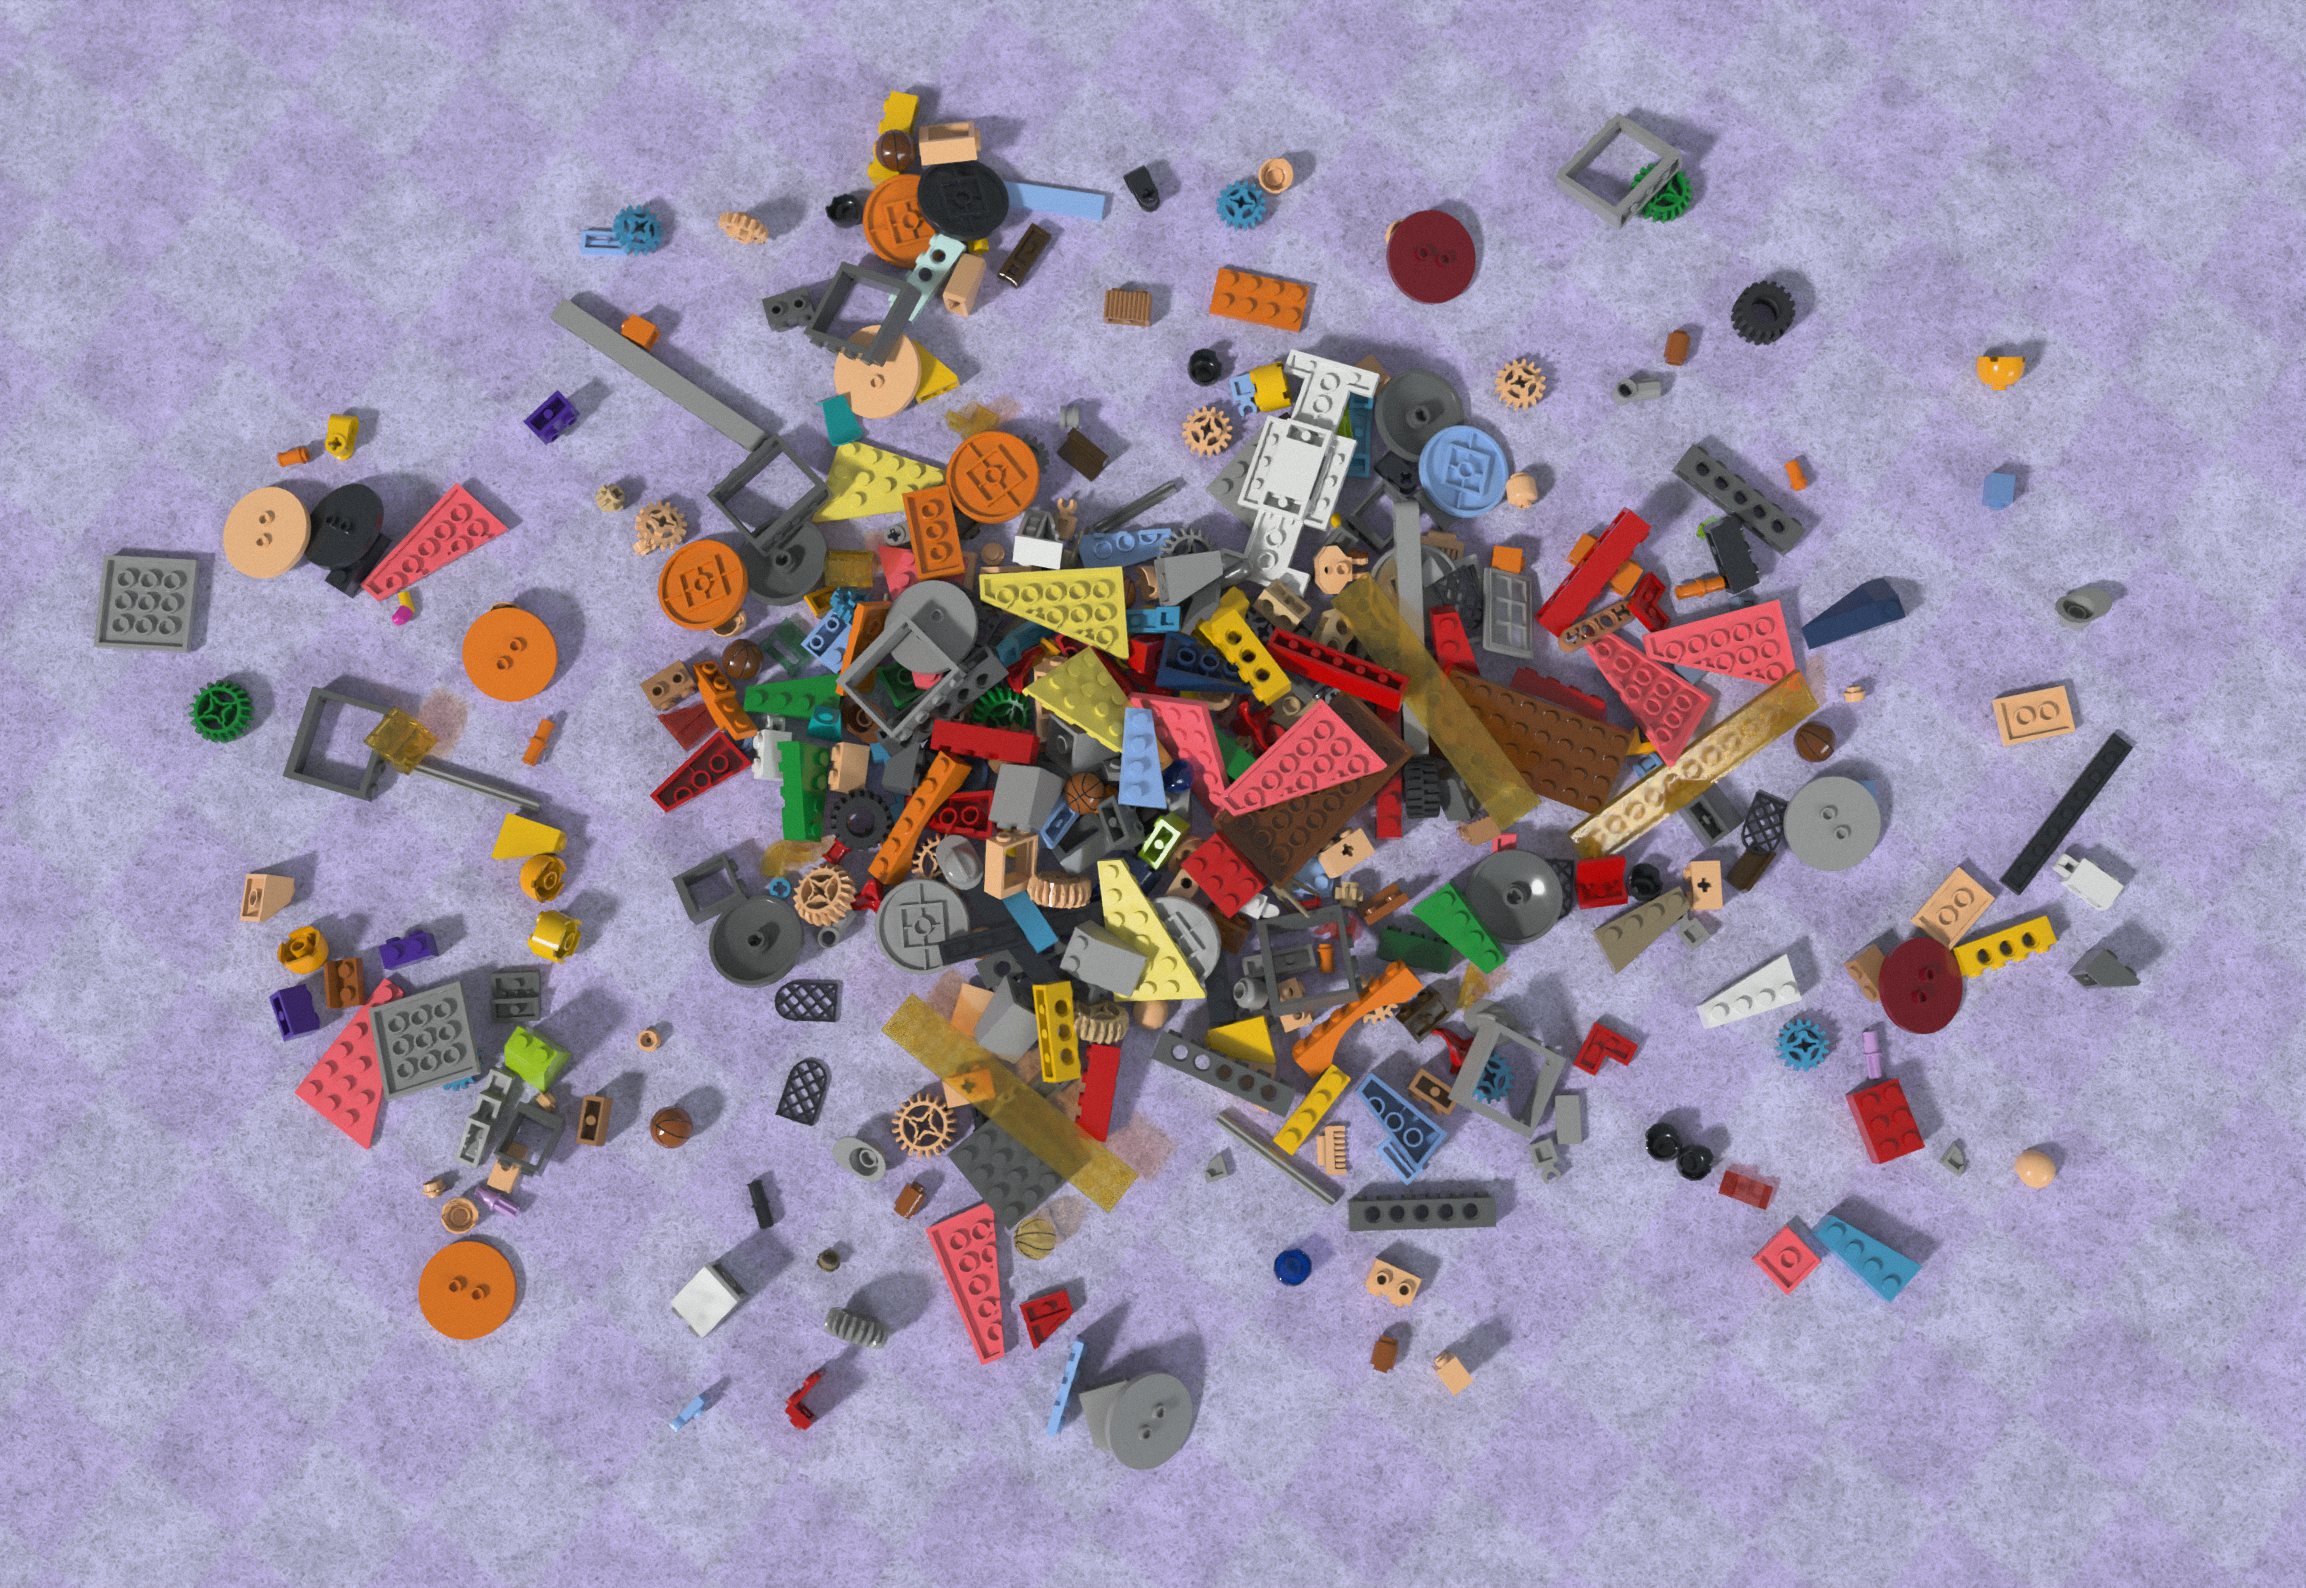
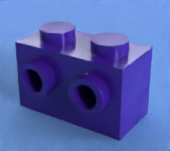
[523,390,580,445]
[379,930,439,971]
[269,984,321,1042]

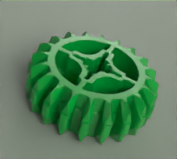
[1630,160,1693,224]
[188,680,256,744]
[968,685,1032,730]

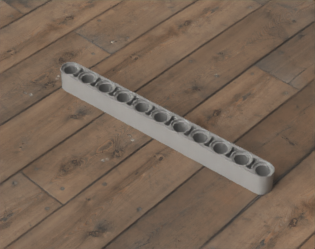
[550,298,768,453]
[1393,500,1429,759]

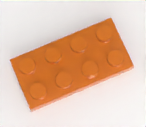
[1209,268,1309,333]
[902,484,966,583]
[836,601,892,696]

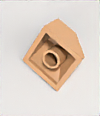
[239,874,295,922]

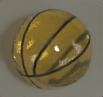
[1013,1217,1057,1260]

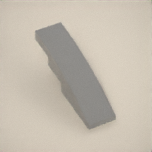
[454,1066,516,1169]

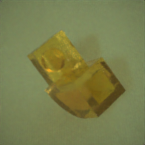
[945,404,1000,442]
[760,840,814,879]

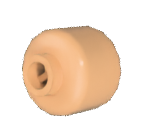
[1505,472,1538,509]

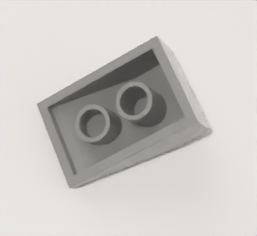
[1060,920,1149,997]

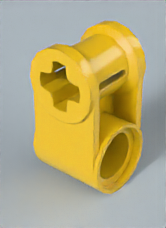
[325,414,359,461]

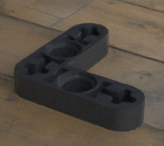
[947,581,1003,664]

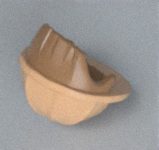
[1167,834,1206,874]

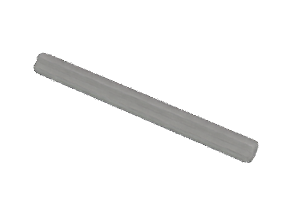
[406,759,542,813]
[1215,1113,1336,1207]

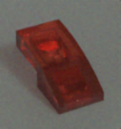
[1718,1170,1773,1211]

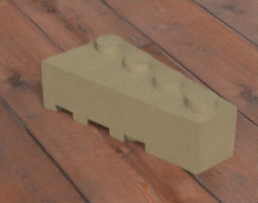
[1591,886,1691,974]

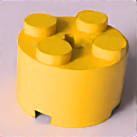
[1249,360,1293,413]
[527,910,582,964]

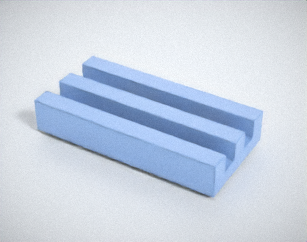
[580,230,628,256]
[1375,1137,1425,1186]

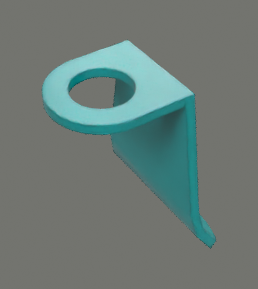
[815,395,865,446]
[805,705,843,743]

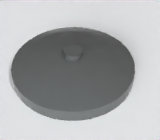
[1375,369,1464,463]
[739,517,830,606]
[1466,849,1563,945]
[709,895,804,988]

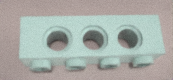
[888,232,966,325]

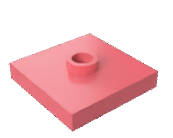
[1751,1225,1822,1295]

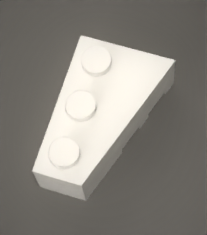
[1013,508,1063,570]

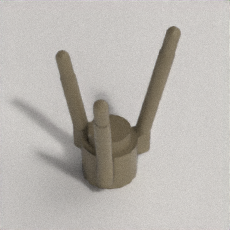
[1053,512,1090,570]
[1269,877,1319,918]

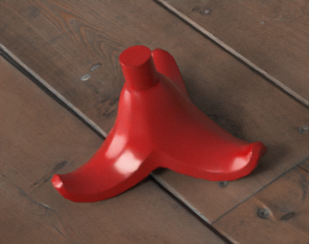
[1005,647,1045,694]
[1229,701,1275,753]
[850,877,884,914]
[1431,1028,1494,1075]

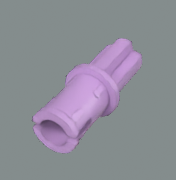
[1861,1031,1884,1080]
[472,1184,521,1218]

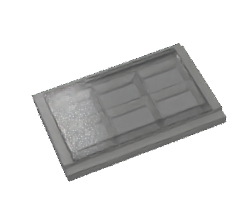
[1483,567,1534,659]

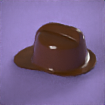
[841,698,887,744]

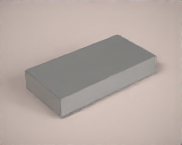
[1554,1095,1582,1144]

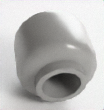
[1233,977,1269,1010]

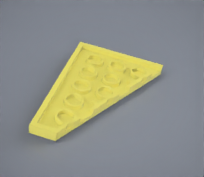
[812,441,954,524]
[979,566,1129,659]
[1022,646,1174,771]
[1097,858,1207,1002]

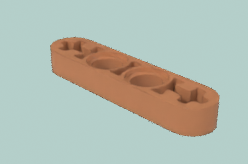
[1558,601,1635,653]

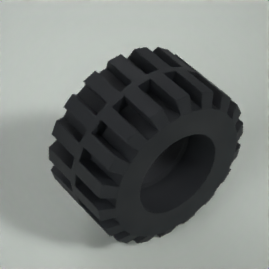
[1731,281,1796,346]
[1404,758,1440,819]
[830,789,892,852]

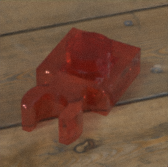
[1314,918,1357,942]

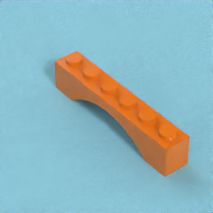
[868,751,972,886]
[1290,958,1424,1079]

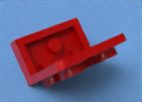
[1574,854,1628,910]
[784,1369,827,1431]

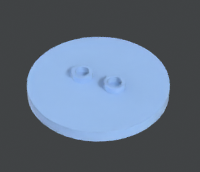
[1419,425,1509,518]

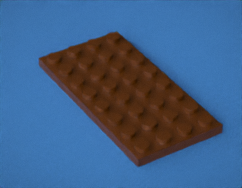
[1428,666,1635,817]
[1211,691,1415,890]

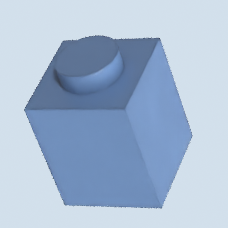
[1982,472,2015,510]

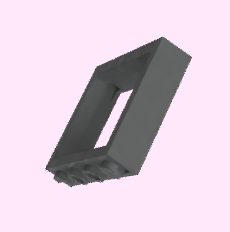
[804,261,922,367]
[707,433,834,558]
[283,686,400,802]
[1256,904,1363,1018]

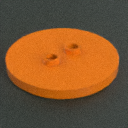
[863,174,944,269]
[946,431,1040,524]
[658,539,748,631]
[462,607,558,702]
[418,1241,517,1340]

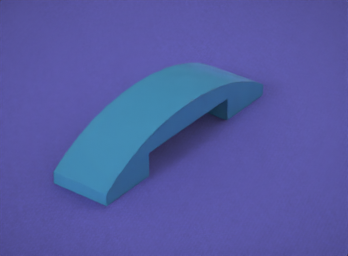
[1346,393,1373,478]
[1125,606,1181,635]
[996,620,1060,668]
[868,742,904,828]
[1001,891,1058,953]

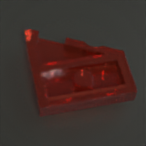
[657,703,718,752]

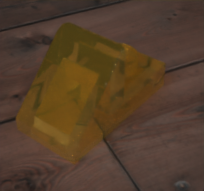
[1454,962,1491,1011]

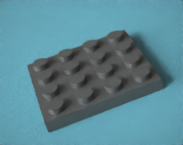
[947,1092,1083,1230]

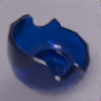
[1162,759,1195,795]
[1273,1248,1312,1287]

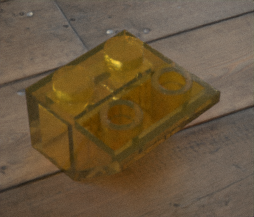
[824,549,878,588]
[363,706,439,776]

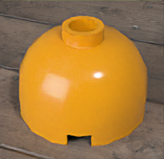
[1976,357,2026,390]
[520,854,566,903]
[277,926,329,975]

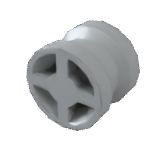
[1060,406,1080,429]

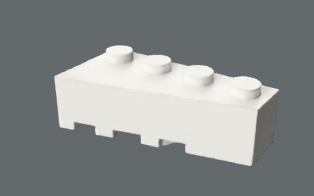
[1696,954,1802,1029]

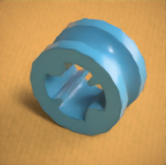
[769,878,792,900]

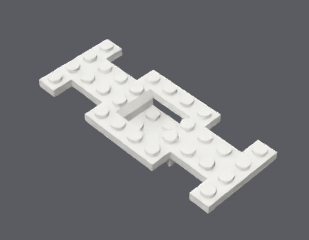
[1220,349,1380,598]

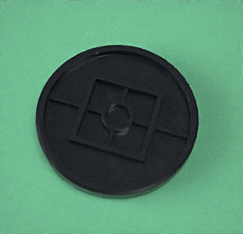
[916,160,1009,241]
[304,483,384,570]

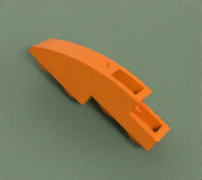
[692,660,758,740]

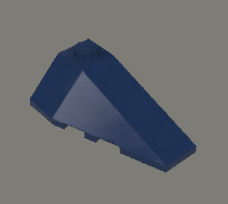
[1801,578,1906,650]
[1155,631,1254,694]

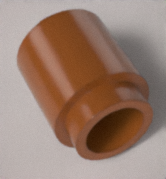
[1664,330,1691,366]
[893,1181,927,1219]
[1370,1335,1399,1373]

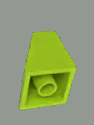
[504,1026,572,1094]

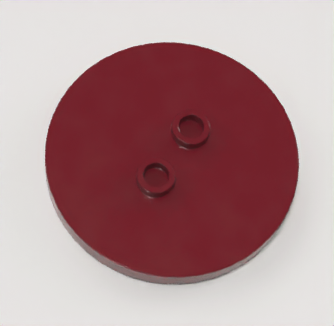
[1386,210,1476,305]
[1878,937,1963,1034]

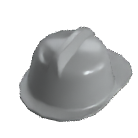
[2055,587,2112,630]
[1165,783,1192,835]
[936,835,983,890]
[1463,999,1519,1046]
[833,1137,886,1182]

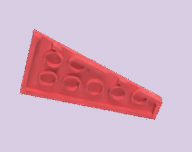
[360,482,509,602]
[925,1203,1005,1366]

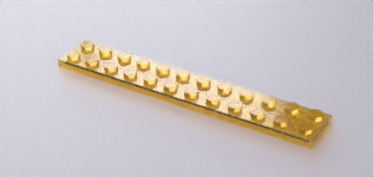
[1330,572,1542,832]
[1566,669,1819,860]
[881,993,1139,1214]

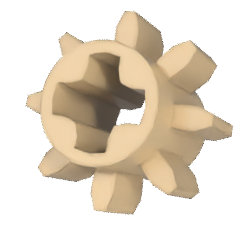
[595,483,626,514]
[1334,882,1364,908]

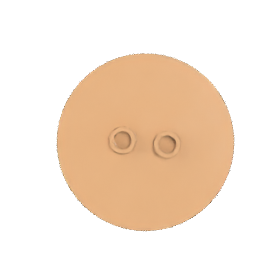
[834,325,922,419]
[223,487,311,579]

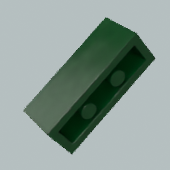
[1375,926,1453,975]

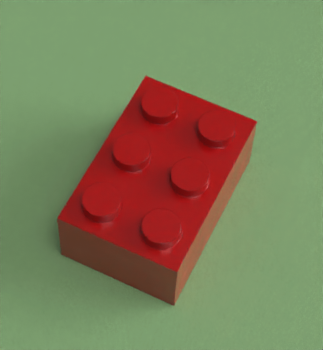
[1180,829,1268,918]
[1845,1078,1925,1164]

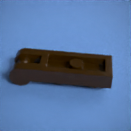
[997,223,1052,289]

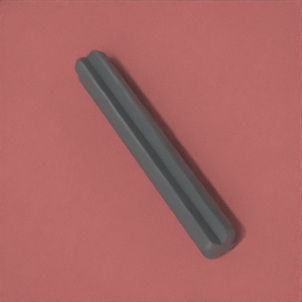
[1093,481,1177,534]

